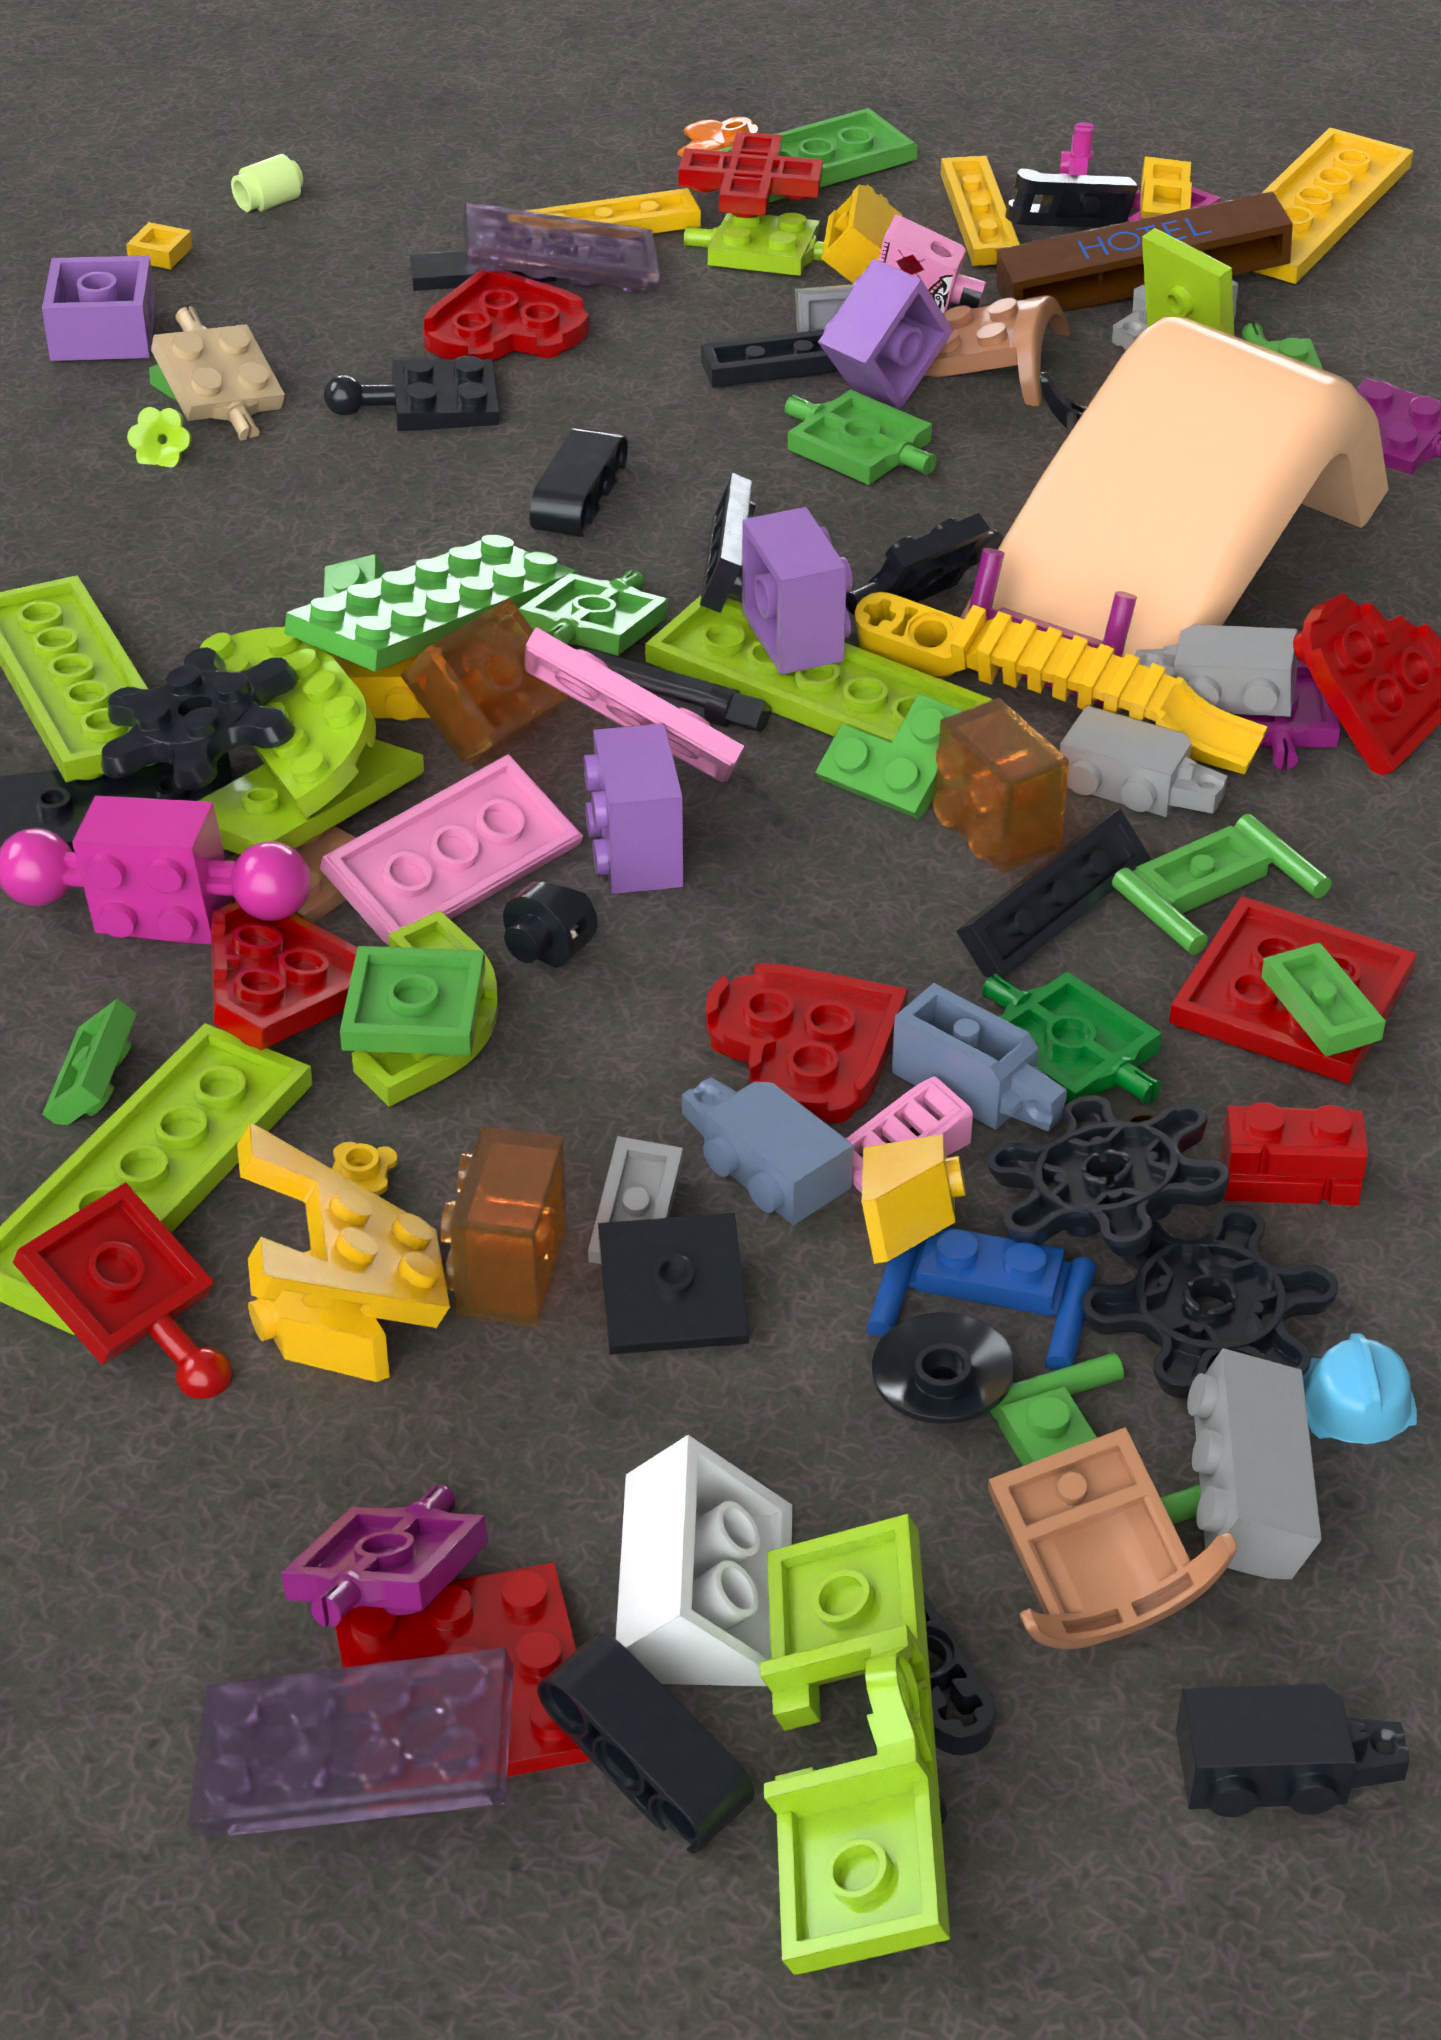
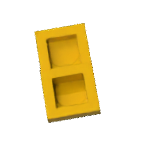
[1140,156,1192,218]

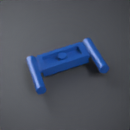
[866,1227,1097,1370]

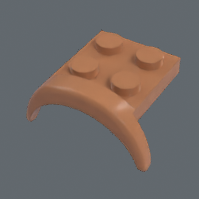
[925,295,1071,406]
[988,1427,1237,1650]

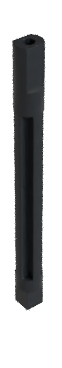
[438,623,772,732]

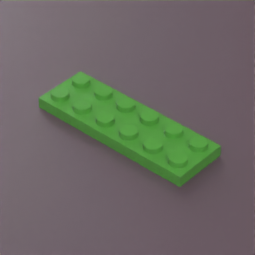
[284,535,577,672]

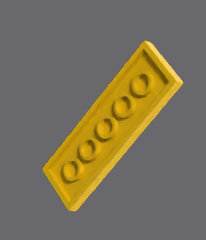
[1253,128,1414,284]

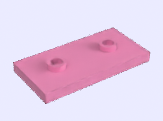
[525,627,744,782]
[320,754,583,945]

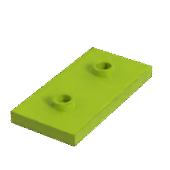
[1142,228,1234,336]
[199,739,424,855]

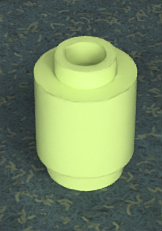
[231,154,303,212]

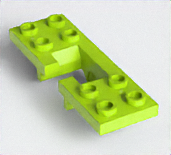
[760,1514,950,1975]

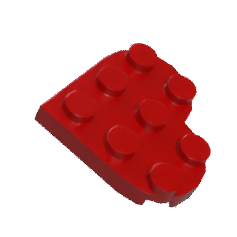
[424,265,589,362]
[1293,593,1441,776]
[705,963,908,1123]

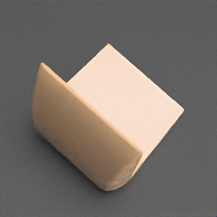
[960,317,1389,658]

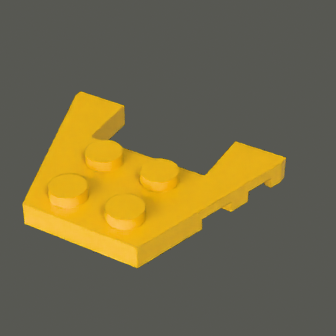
[237,1123,450,1328]

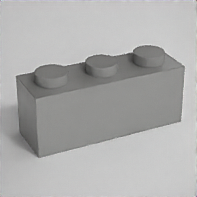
[1187,1348,1321,1579]

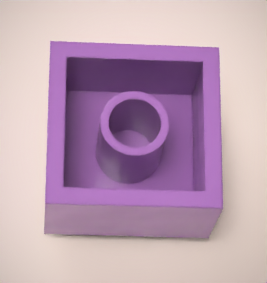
[42,256,157,361]
[818,258,954,409]
[742,507,852,675]
[583,723,683,894]

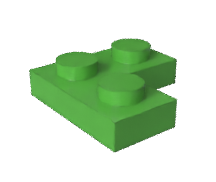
[815,693,974,819]

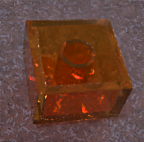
[400,598,571,767]
[933,698,1069,873]
[441,1126,567,1326]

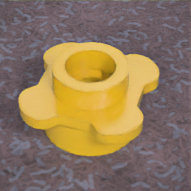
[332,1142,398,1196]

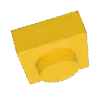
[126,222,193,270]

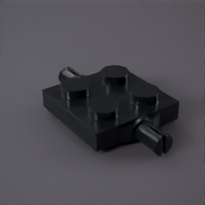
[846,513,1004,615]

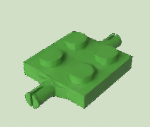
[784,389,937,485]
[518,570,668,656]

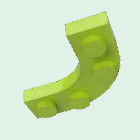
[352,910,498,1107]

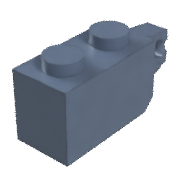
[892,983,1067,1132]
[682,1077,854,1225]

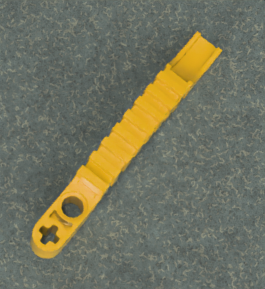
[855,592,1267,774]

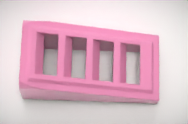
[846,1076,973,1193]

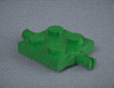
[982,971,1162,1106]

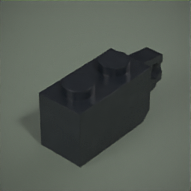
[1176,1684,1409,1817]

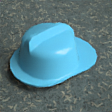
[1303,1333,1417,1444]

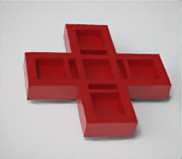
[678,131,823,218]

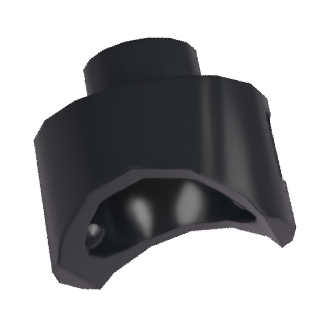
[503,881,598,968]

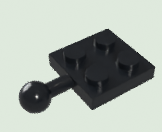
[324,356,499,431]

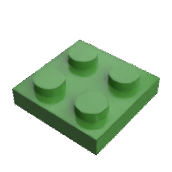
[340,946,485,1056]

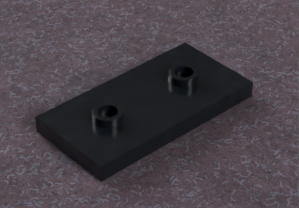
[0,752,232,852]

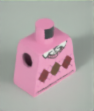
[879,215,987,313]

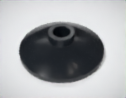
[872,1312,1015,1424]

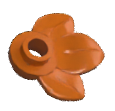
[677,117,759,157]

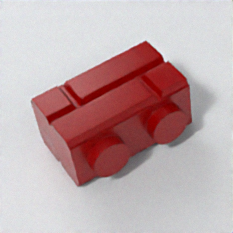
[1220,1102,1368,1206]

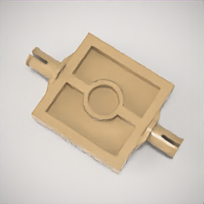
[151,306,285,441]

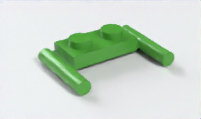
[1112,814,1332,955]
[990,1353,1201,1524]

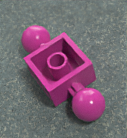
[0,796,311,944]

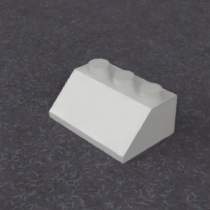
[616,1435,792,1686]

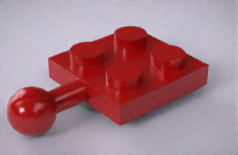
[13,1182,233,1399]

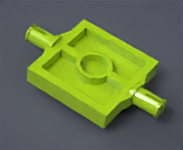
[684,213,824,276]

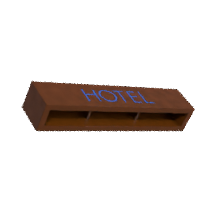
[996,191,1293,312]

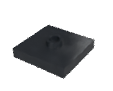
[598,1213,749,1355]

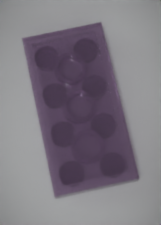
[463,202,660,292]
[187,1647,514,1836]

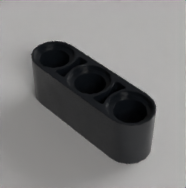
[529,427,628,537]
[537,1632,755,1854]

